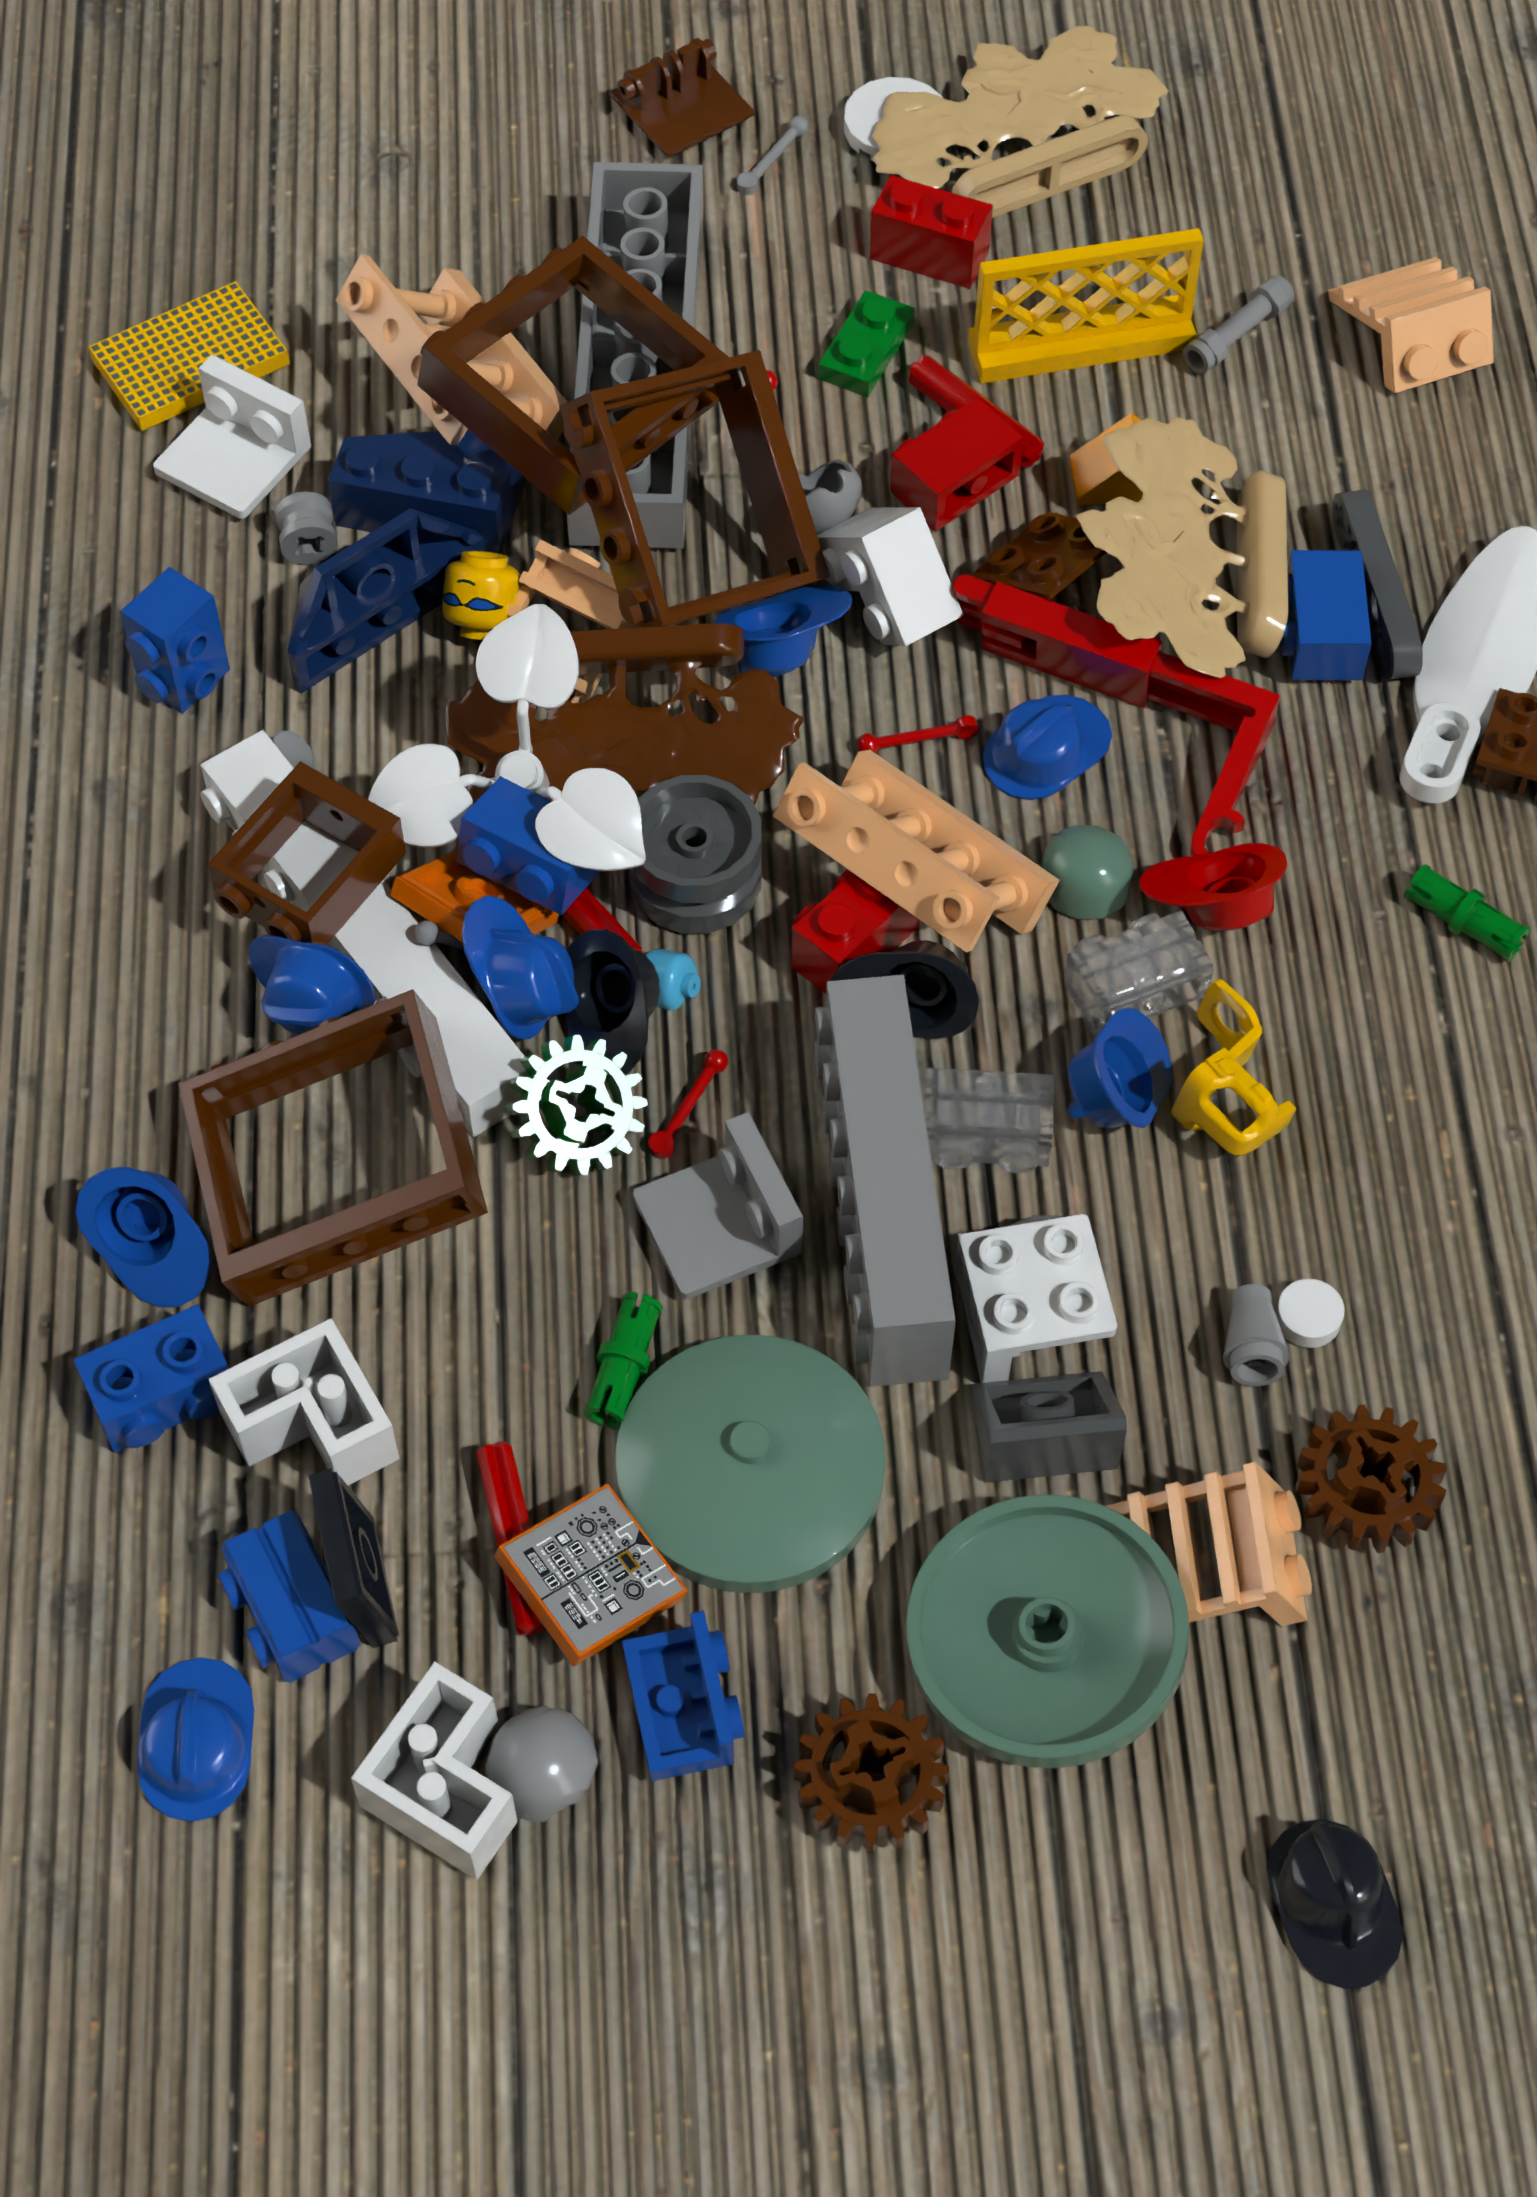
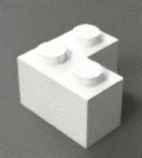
[817,507,964,646]
[209,1318,400,1485]
[351,1662,518,1880]

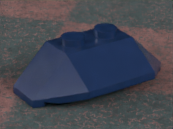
[287,508,485,694]

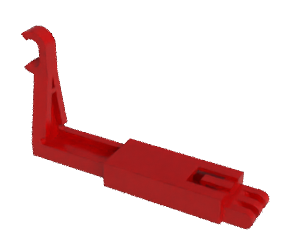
[953,574,1280,856]

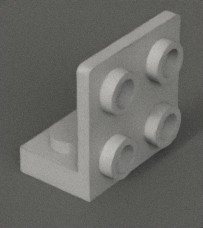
[633,1112,803,1300]

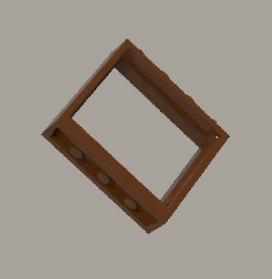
[417,235,729,515]
[559,350,830,628]
[178,989,488,1307]

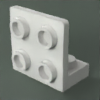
[153,354,311,519]
[954,1214,1118,1383]

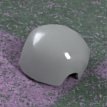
[799,459,862,535]
[484,1705,599,1823]

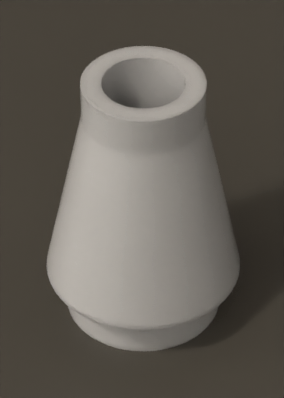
[1223,1284,1290,1386]

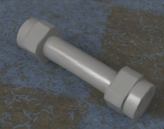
[1183,275,1295,374]

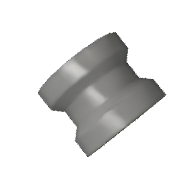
[275,491,338,565]

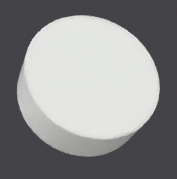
[1276,1279,1345,1348]

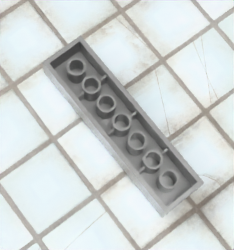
[567,162,704,548]

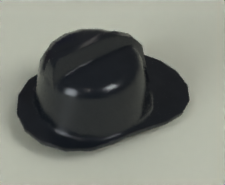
[567,929,661,1075]
[830,940,980,1038]
[1266,1819,1403,1989]

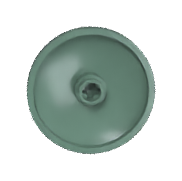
[615,1335,886,1593]
[906,1494,1189,1768]

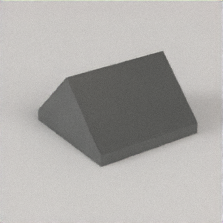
[971,1371,1127,1483]

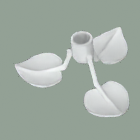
[368,604,646,871]

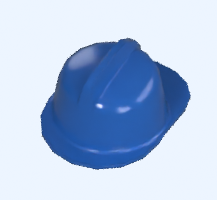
[714,585,853,677]
[983,695,1112,800]
[462,896,579,1040]
[248,935,376,1036]
[1066,1008,1172,1128]
[76,1166,211,1307]
[137,1657,254,1822]

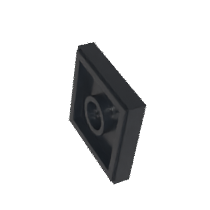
[308,1468,399,1648]

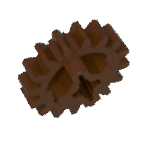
[1295,1404,1447,1553]
[794,1693,949,1854]

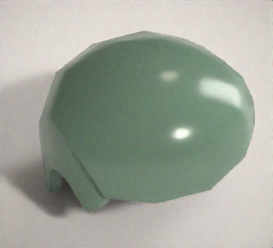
[1041,825,1133,919]

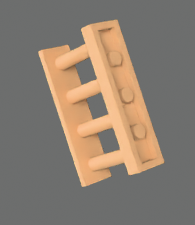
[336,254,568,445]
[773,749,1060,953]

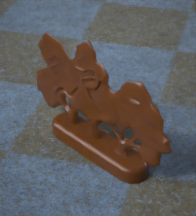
[445,623,803,805]

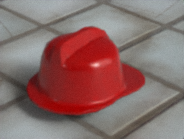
[1139,843,1288,932]

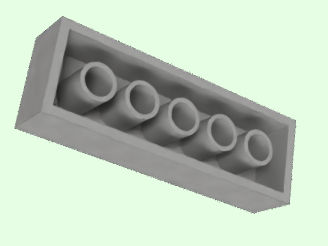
[814,975,955,1387]

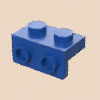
[622,1610,745,1782]

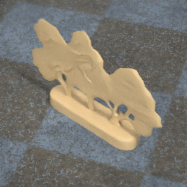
[872,26,1169,218]
[1075,417,1288,679]

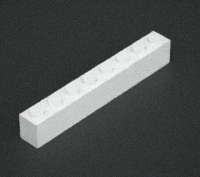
[200,730,529,1137]

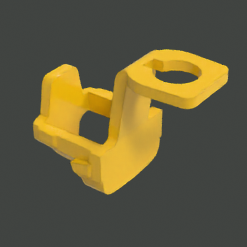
[1171,979,1297,1156]

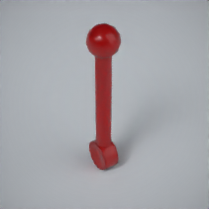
[856,715,979,753]
[648,1049,728,1159]

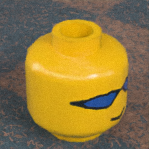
[442,551,521,640]

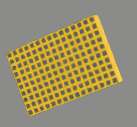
[88,281,290,431]

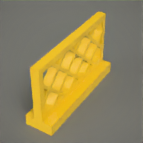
[968,228,1204,384]

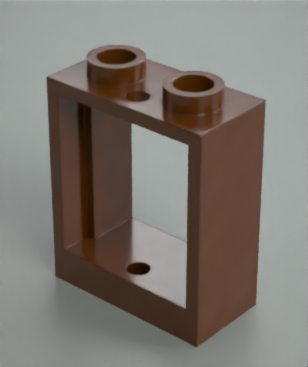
[207,761,406,946]

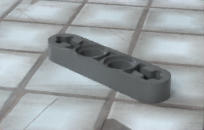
[1332,489,1423,680]

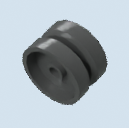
[629,775,762,934]

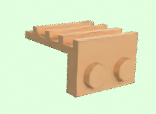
[1328,257,1494,393]
[507,540,628,704]
[1107,1461,1312,1626]

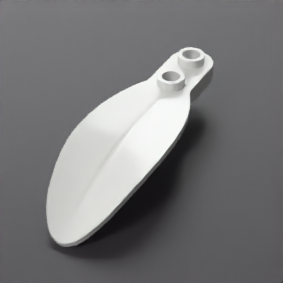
[1399,526,1537,803]

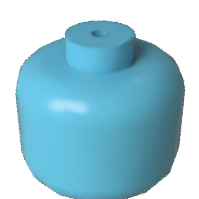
[646,949,701,1011]

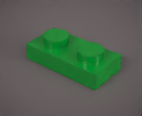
[818,290,915,398]

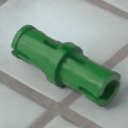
[1404,864,1530,962]
[583,1292,663,1429]

